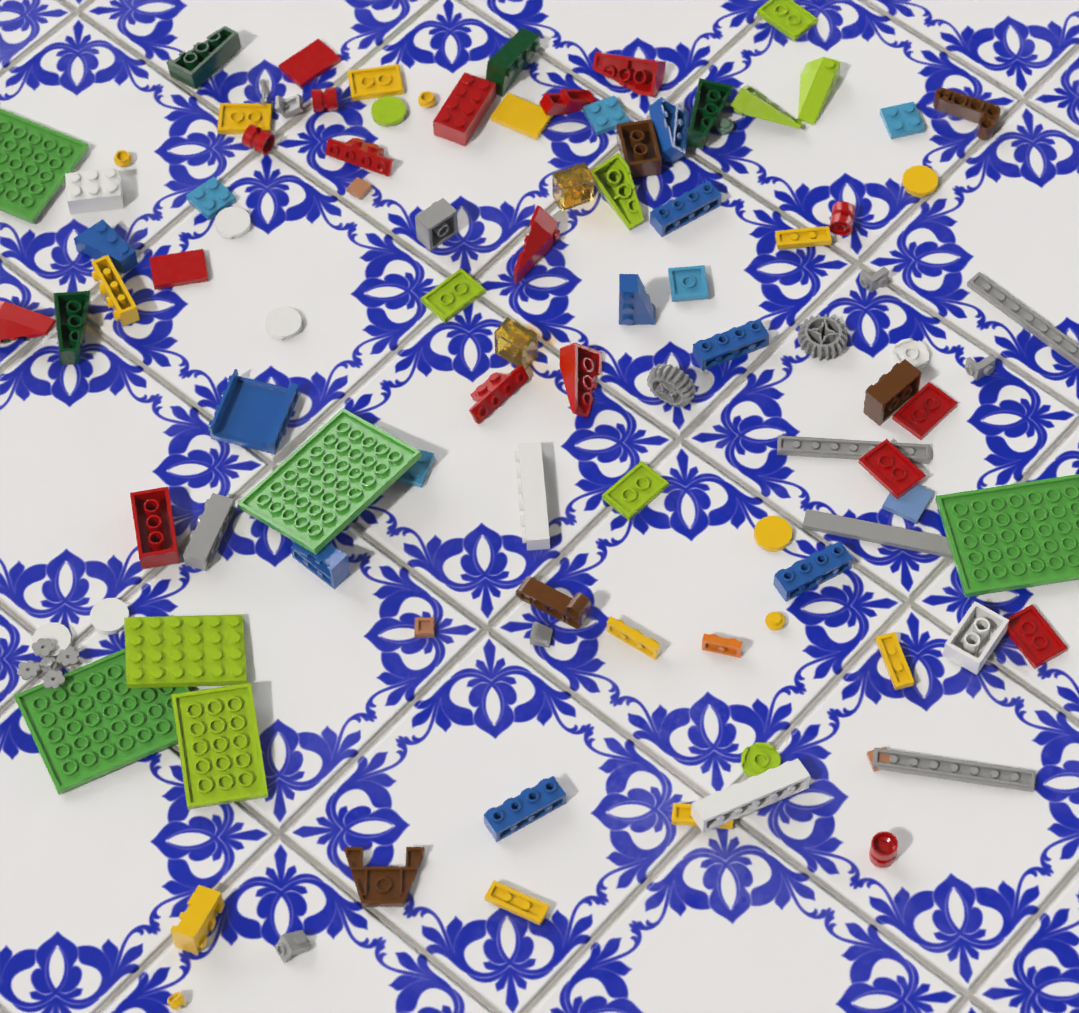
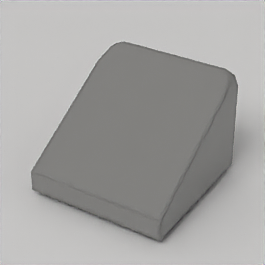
[530,621,553,648]

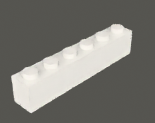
[515,442,550,551]
[691,759,810,833]

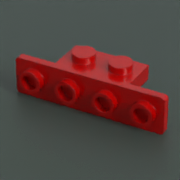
[325,138,393,176]
[469,365,529,424]

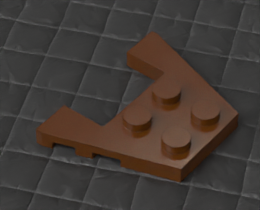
[344,847,425,907]

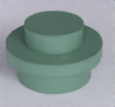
[716,118,733,135]

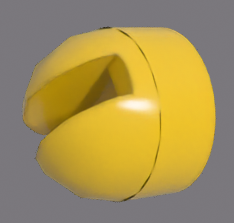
[167,992,186,1010]

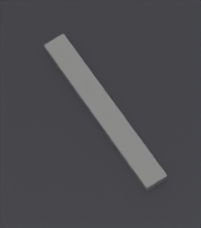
[967,272,1079,368]
[777,435,930,464]
[802,509,953,559]
[872,747,1036,792]

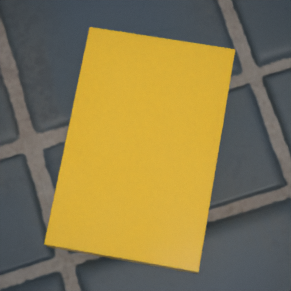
[347,64,404,102]
[490,93,554,140]
[217,103,273,135]

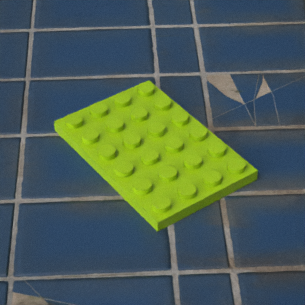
[124,614,247,689]
[171,683,268,810]

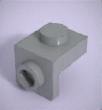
[275,94,303,119]
[859,267,889,293]
[965,355,996,381]
[275,930,312,963]

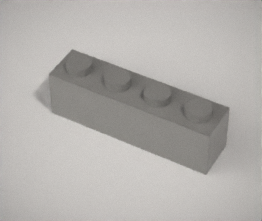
[182,493,236,571]

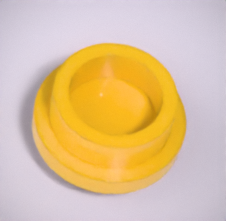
[418,91,436,108]
[114,150,132,167]
[765,612,785,631]

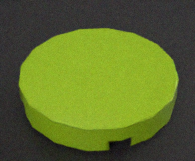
[371,96,406,127]
[741,742,781,778]

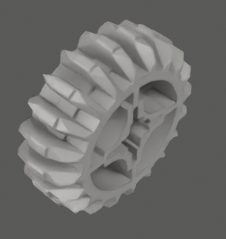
[798,313,848,361]
[647,363,696,408]

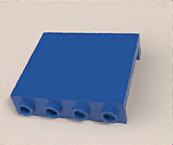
[208,369,300,455]

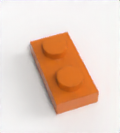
[702,634,743,658]

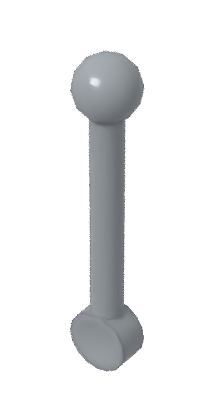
[259,79,267,105]

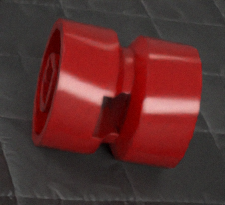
[311,87,338,112]
[242,124,275,155]
[829,201,856,236]
[869,831,898,868]

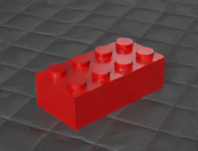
[433,72,496,146]
[130,486,180,569]

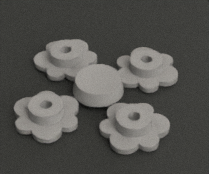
[17,638,79,689]

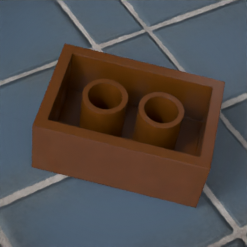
[616,119,662,178]
[863,359,922,426]

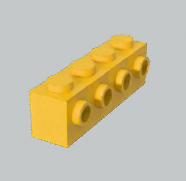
[91,255,140,327]

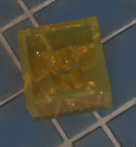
[552,162,594,212]
[494,317,538,371]

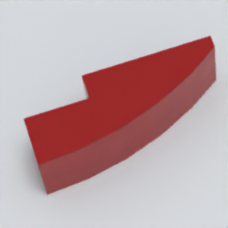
[539,88,597,115]

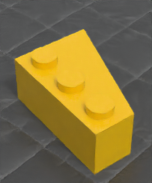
[170,885,225,955]

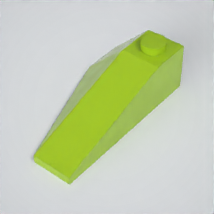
[798,57,840,125]
[731,85,803,129]
[589,153,644,230]

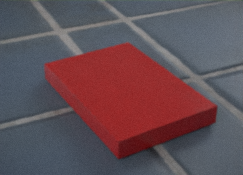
[278,38,341,89]
[149,249,209,290]
[892,382,958,440]
[858,439,926,500]
[1006,604,1067,669]

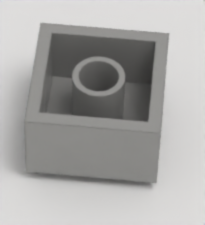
[415,198,458,251]

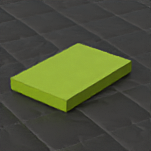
[756,0,818,42]
[420,268,486,323]
[602,461,669,521]

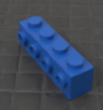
[650,181,722,237]
[692,319,769,371]
[773,541,853,602]
[484,776,566,842]

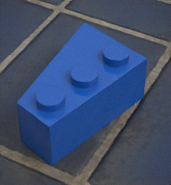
[74,219,138,274]
[619,274,655,326]

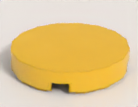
[902,165,938,197]
[754,516,792,552]

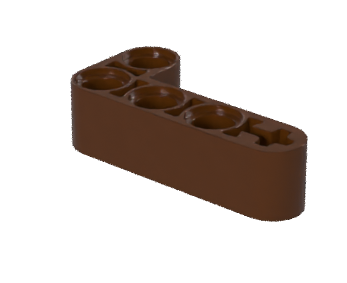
[933,88,1001,140]
[515,576,591,629]

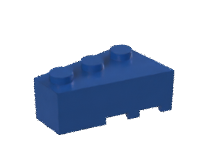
[648,97,689,163]
[291,543,350,590]

